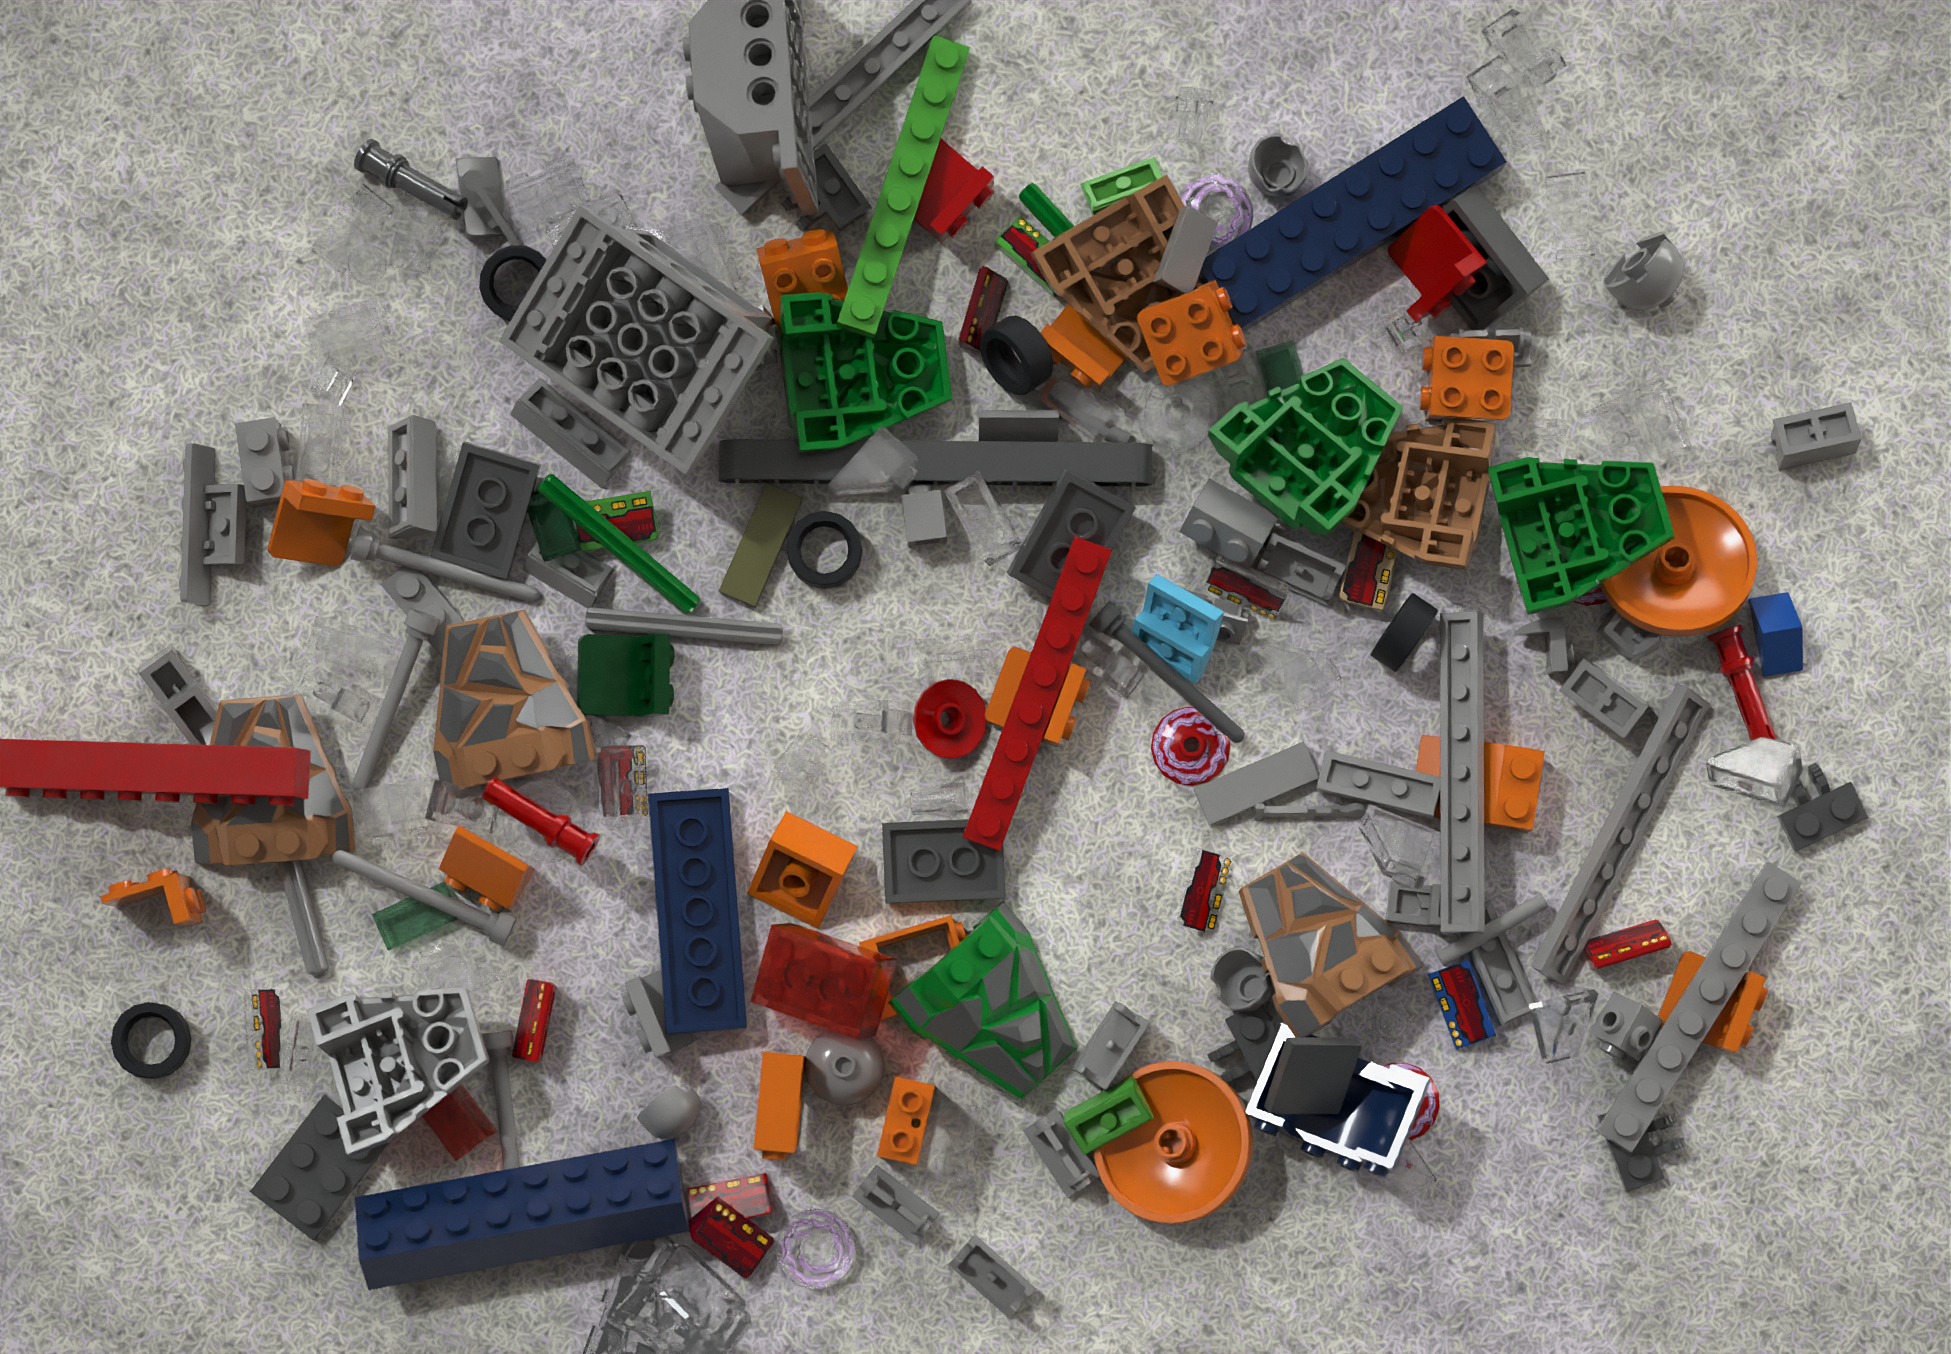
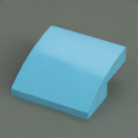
[1132,574,1224,684]

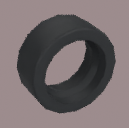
[479,245,547,321]
[980,315,1053,395]
[786,511,863,589]
[1370,593,1438,672]
[111,1002,192,1079]

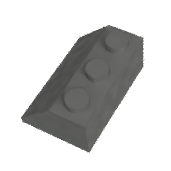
[1443,185,1549,330]

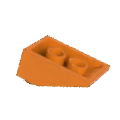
[1409,735,1545,833]

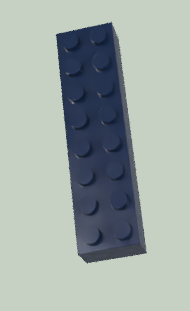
[1198,96,1507,333]
[355,1139,690,1290]

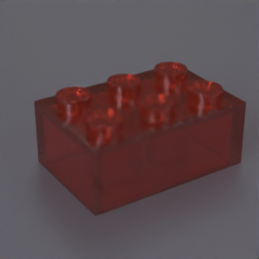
[750,922,897,1039]

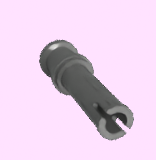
[354,138,468,220]

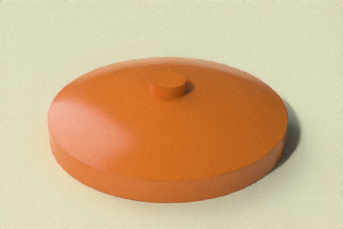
[1600,486,1757,637]
[1093,1061,1253,1224]

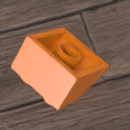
[747,811,858,929]
[439,825,535,913]

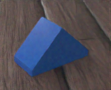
[1748,592,1803,677]

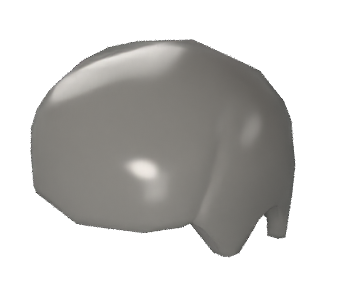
[1248,133,1308,198]
[1210,947,1273,1013]
[637,1084,701,1140]

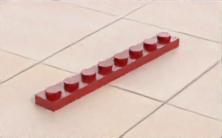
[962,536,1112,851]

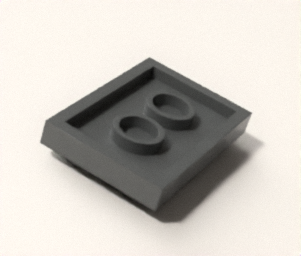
[430,441,541,580]
[1007,468,1136,598]
[882,819,1006,904]
[250,1095,389,1241]

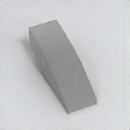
[138,645,218,745]

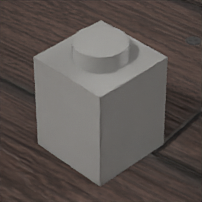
[901,485,947,547]

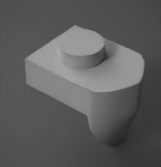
[1596,608,1661,658]
[1515,617,1574,675]

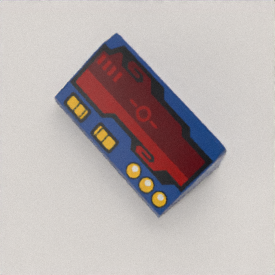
[1428,960,1496,1050]

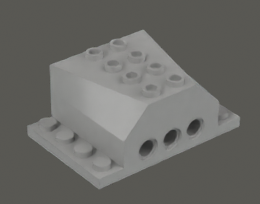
[683,0,819,216]
[499,205,774,475]

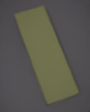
[719,482,803,608]

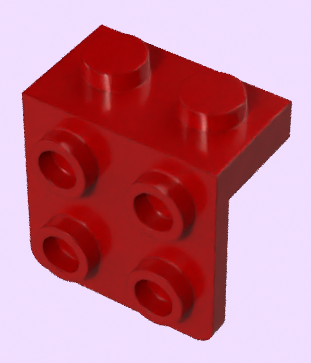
[914,138,995,244]
[1388,205,1487,323]

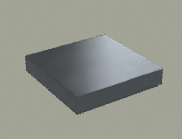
[1264,1037,1362,1114]

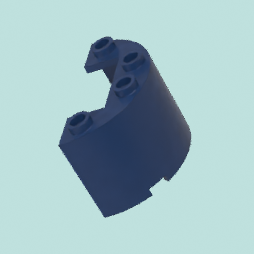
[1245,1024,1431,1178]

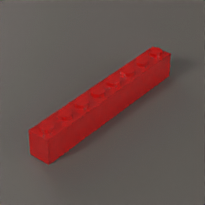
[0,739,311,806]

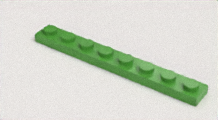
[836,35,971,339]

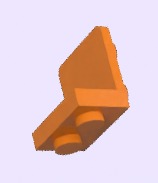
[756,229,848,334]
[1137,280,1246,386]
[1040,304,1126,393]
[1419,336,1514,421]
[268,479,376,566]
[985,647,1091,748]
[100,868,206,927]
[1658,951,1768,1054]

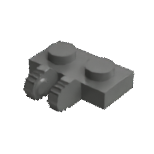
[782,143,872,232]
[1777,763,1869,852]
[1207,1005,1278,1083]
[1597,1113,1686,1192]

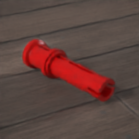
[1707,624,1777,747]
[481,777,600,866]

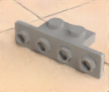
[179,443,246,606]

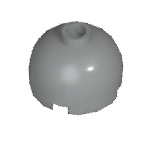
[1604,232,1684,310]
[804,1026,885,1106]

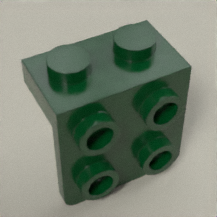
[577,634,675,717]

